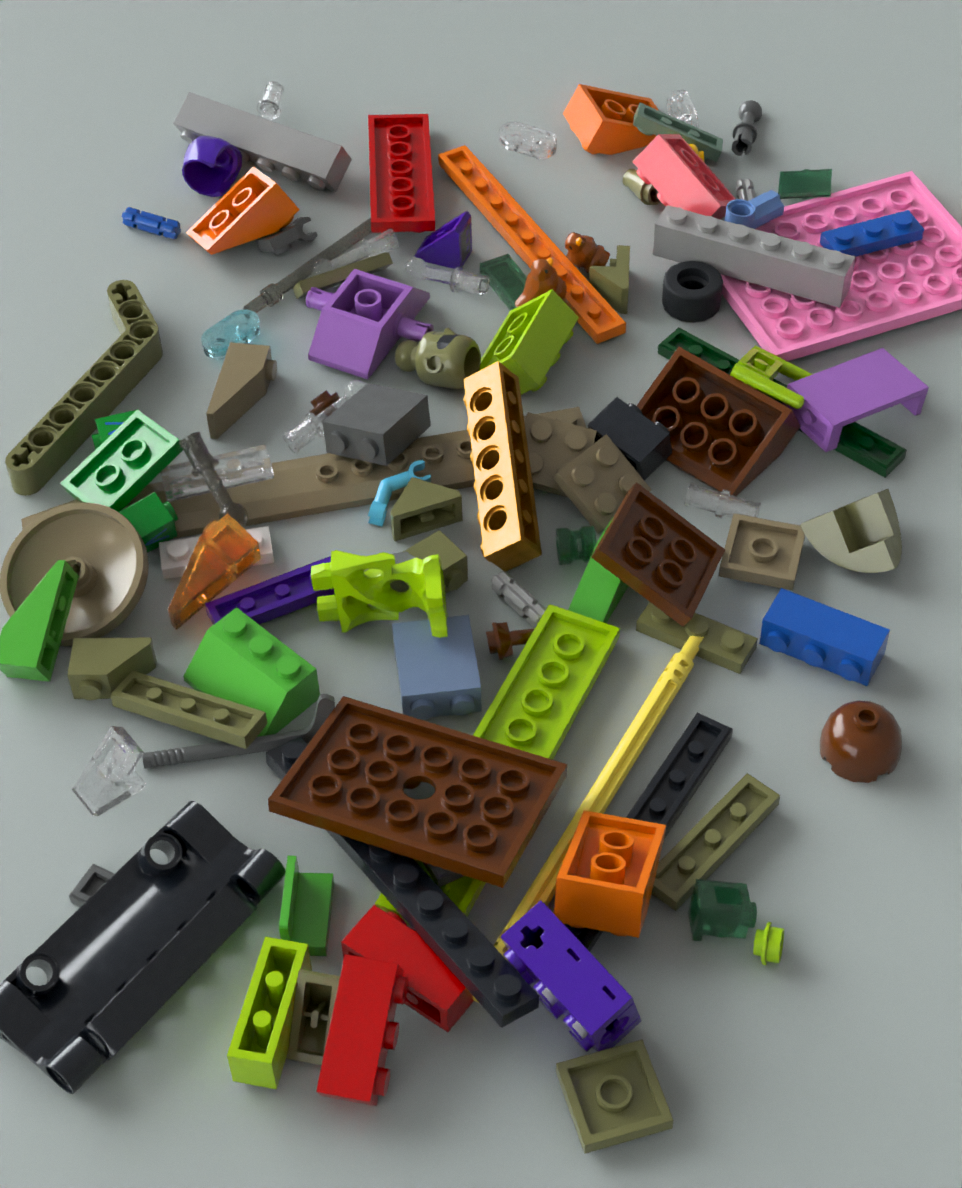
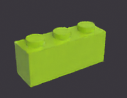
[227,936,312,1090]

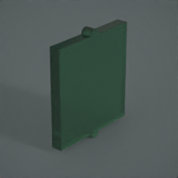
[778,169,832,199]

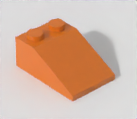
[563,84,659,155]
[186,167,300,255]
[554,810,666,938]

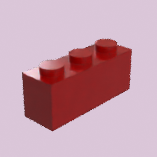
[341,905,474,1032]
[316,954,408,1106]

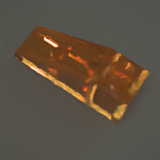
[168,513,261,630]

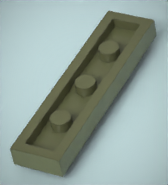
[110,670,268,749]
[652,773,780,911]

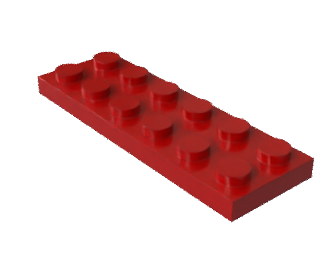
[368,114,435,234]

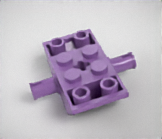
[306,269,434,380]

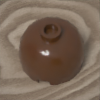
[820,700,902,783]

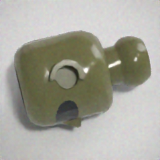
[395,328,481,390]

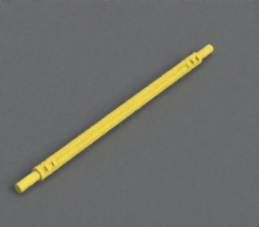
[473,636,704,1003]

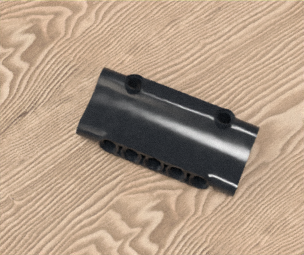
[0,801,286,1094]

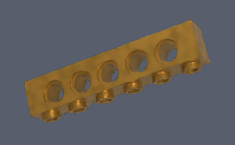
[464,361,542,572]

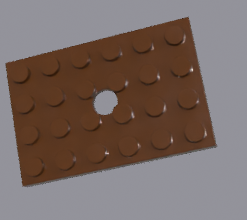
[268,696,567,888]

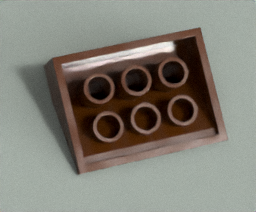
[637,347,801,500]

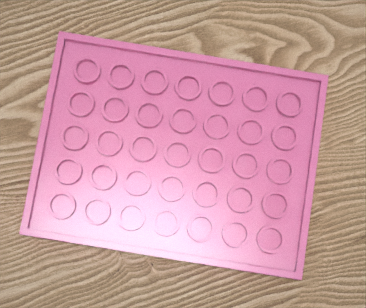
[721,171,962,361]

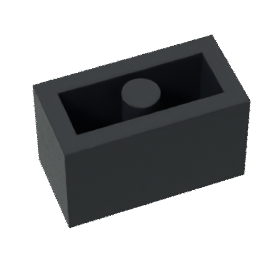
[588,397,672,481]

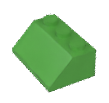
[183,607,320,737]

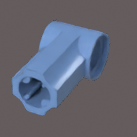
[725,190,784,229]

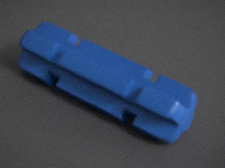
[122,207,181,239]

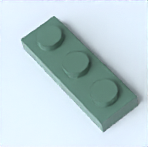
[633,103,723,162]

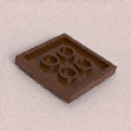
[591,482,725,627]

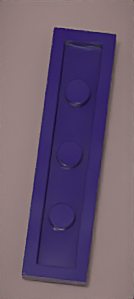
[205,551,344,625]

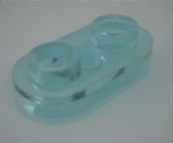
[201,310,261,359]

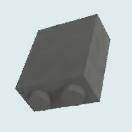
[322,383,431,466]

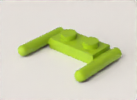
[730,345,813,409]

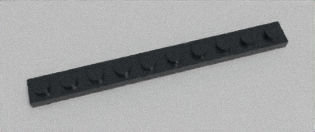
[266,737,539,1028]

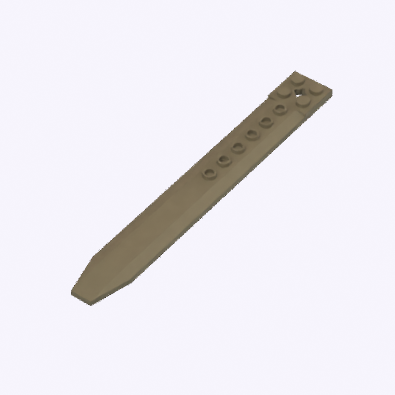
[21,407,587,539]

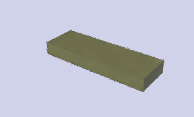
[292,252,393,299]

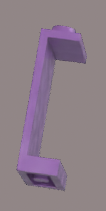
[783,348,929,452]

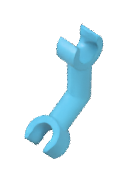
[368,460,431,527]

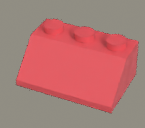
[632,134,736,220]

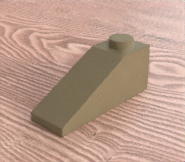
[206,342,277,439]

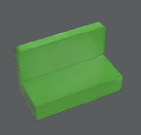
[279,855,334,956]

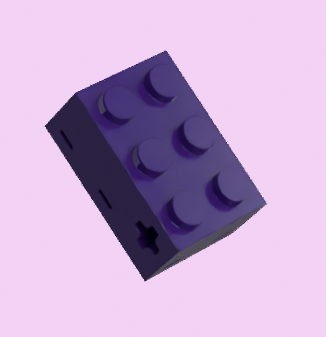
[501,900,642,1052]

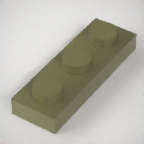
[636,602,758,674]

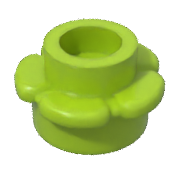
[753,922,784,965]

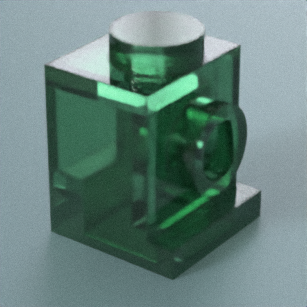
[688,879,757,941]

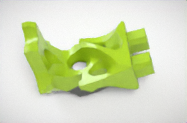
[311,550,448,638]

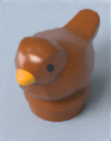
[565,232,610,273]
[515,258,567,307]

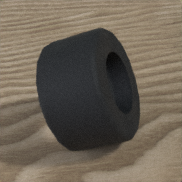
[662,261,723,323]

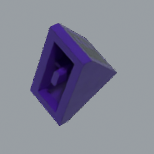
[414,211,472,270]

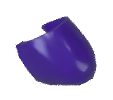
[182,136,242,197]

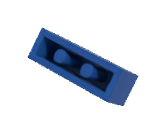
[759,588,890,686]

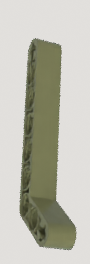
[5,280,163,496]

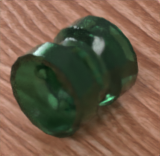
[556,525,597,565]

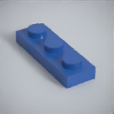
[820,210,924,257]

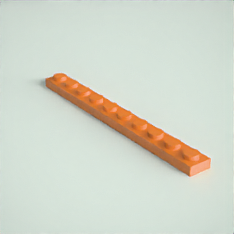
[438,145,626,344]

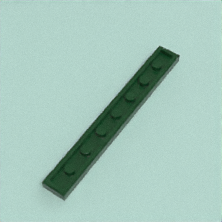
[658,327,907,478]

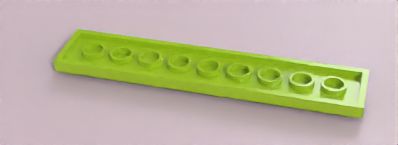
[375,604,620,926]

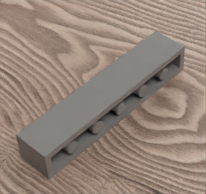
[173,92,352,192]
[653,205,855,308]

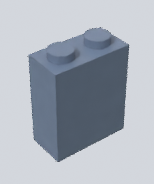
[392,615,482,720]

